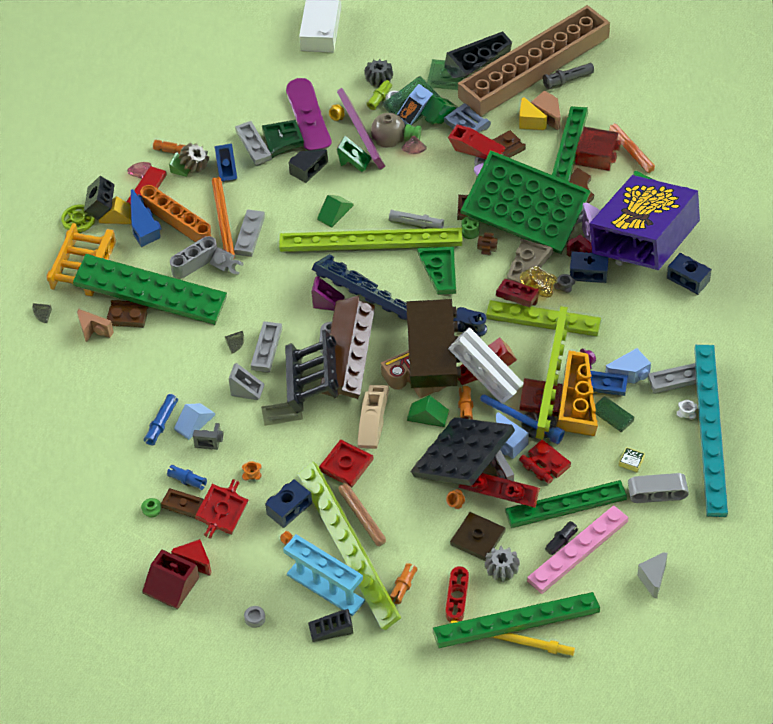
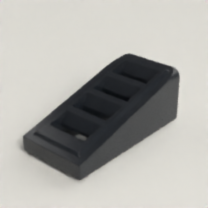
[308,609,354,642]

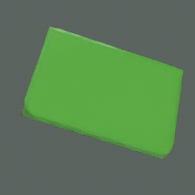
[169,153,190,177]

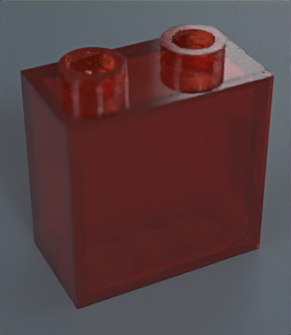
[575,126,621,171]

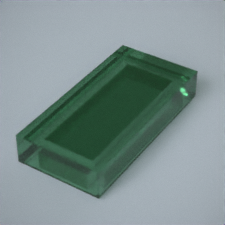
[595,396,635,433]

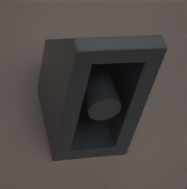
[288,149,328,183]

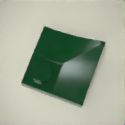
[262,120,304,158]

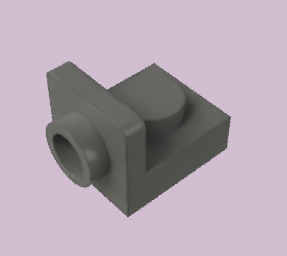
[193,423,224,450]

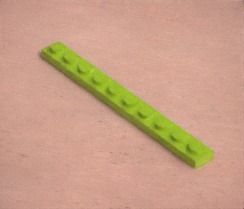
[279,228,463,252]
[298,461,401,630]

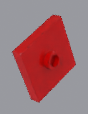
[319,439,374,488]

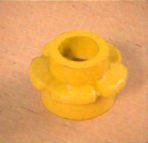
[329,104,345,121]

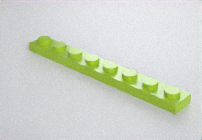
[536,306,570,439]

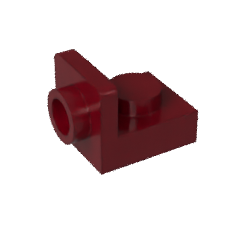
[567,234,592,257]

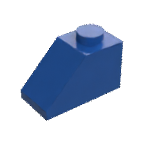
[214,143,237,181]

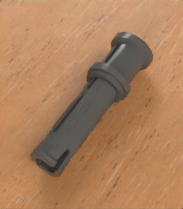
[543,62,594,90]

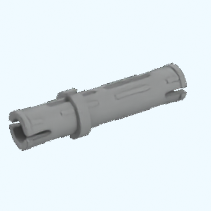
[389,210,444,229]

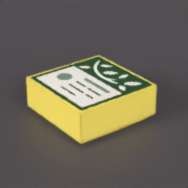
[619,447,645,472]

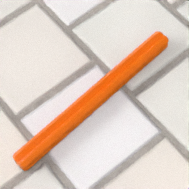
[212,177,235,258]

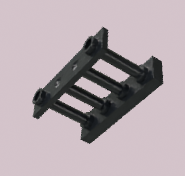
[285,329,339,413]

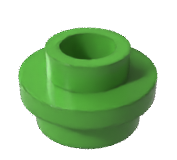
[141,498,162,518]

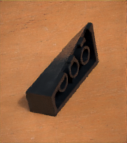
[444,31,512,78]

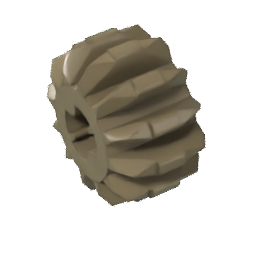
[179,142,210,173]

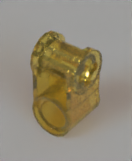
[520,266,557,298]

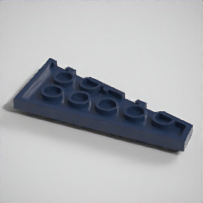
[311,254,407,321]

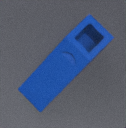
[131,189,162,247]

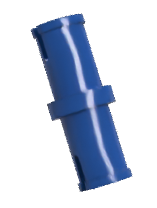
[167,465,207,490]

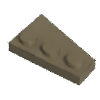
[507,238,553,285]

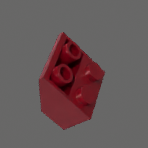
[142,549,199,610]

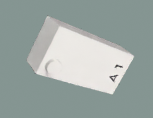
[299,0,342,53]

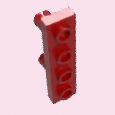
[458,473,540,507]

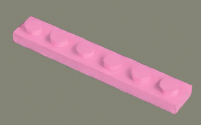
[527,505,629,594]

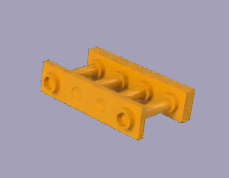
[47,223,116,296]

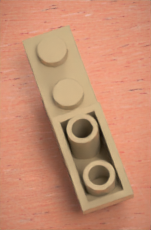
[357,385,389,449]

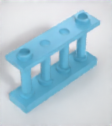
[283,534,365,616]

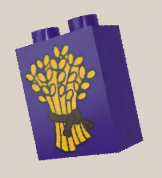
[589,175,700,270]

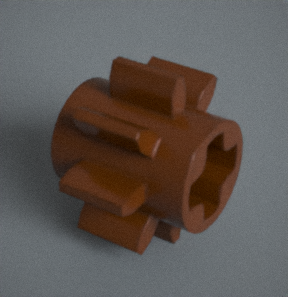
[477,232,498,256]

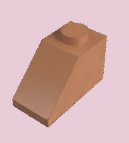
[531,91,560,130]

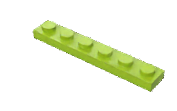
[486,300,601,337]

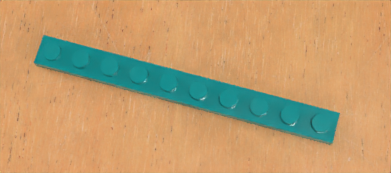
[694,344,728,517]

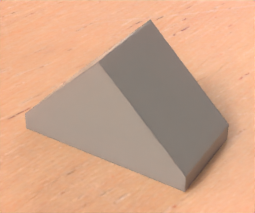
[228,363,265,400]
[637,552,668,598]

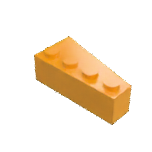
[556,351,598,436]

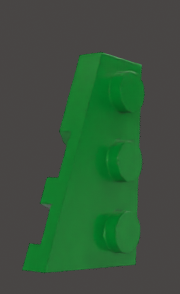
[417,247,456,295]

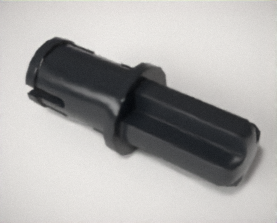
[545,521,578,555]

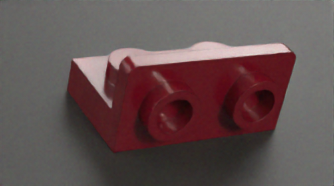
[496,278,539,307]

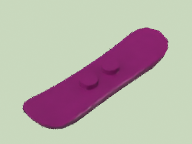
[286,78,332,151]

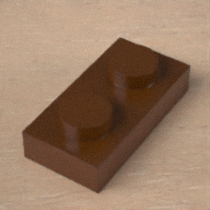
[161,488,204,518]

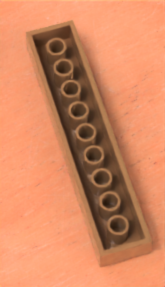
[458,5,610,116]

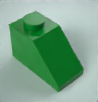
[421,96,458,125]

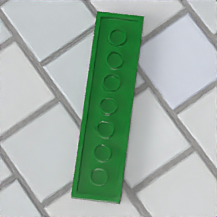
[73,254,227,325]

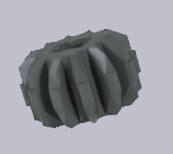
[364,59,393,87]

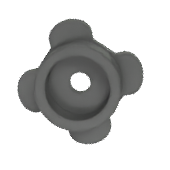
[554,274,575,293]

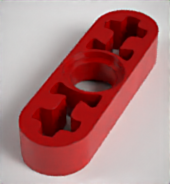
[445,566,469,622]

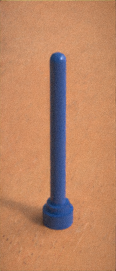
[480,395,565,445]

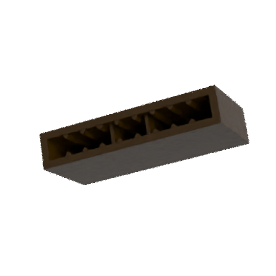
[406,299,461,388]

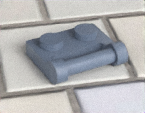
[444,103,491,132]

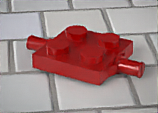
[195,479,249,539]

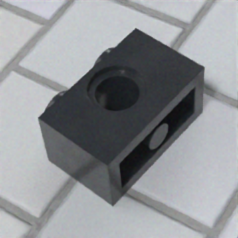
[84,175,115,220]

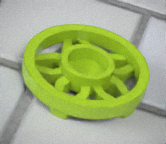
[61,204,95,233]

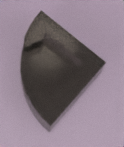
[32,303,52,323]
[225,331,244,354]

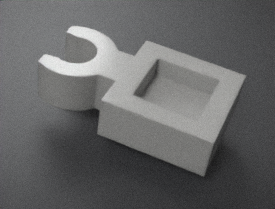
[209,247,244,275]

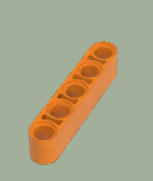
[140,185,211,242]

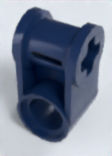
[453,307,487,337]

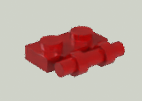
[519,440,571,484]

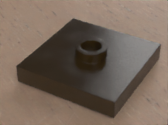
[450,512,506,561]

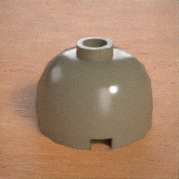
[371,113,405,147]

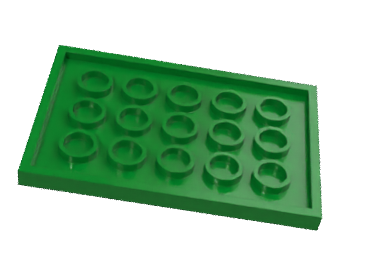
[461,150,591,254]

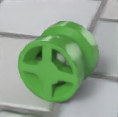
[404,124,421,143]
[461,216,479,239]

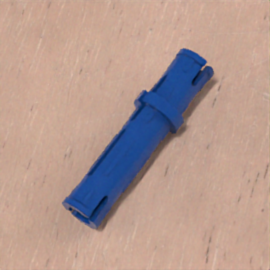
[143,394,178,446]

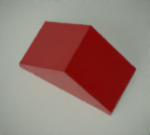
[171,539,212,576]

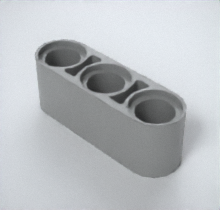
[170,236,217,279]
[628,473,689,503]

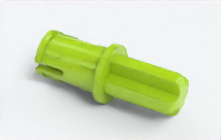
[366,80,392,110]

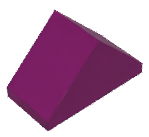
[311,276,345,311]

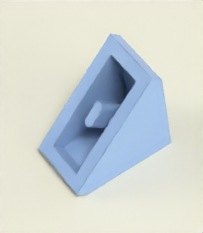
[174,403,215,440]

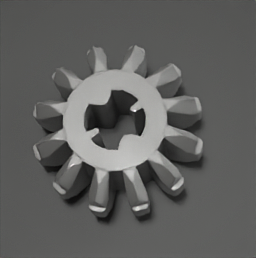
[485,546,520,582]

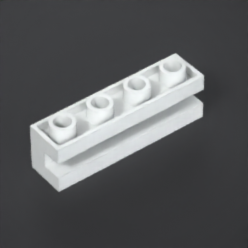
[448,328,523,404]

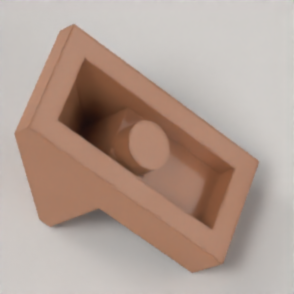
[77,309,114,342]

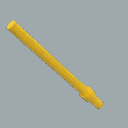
[451,620,575,656]

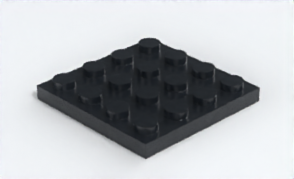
[410,417,515,486]

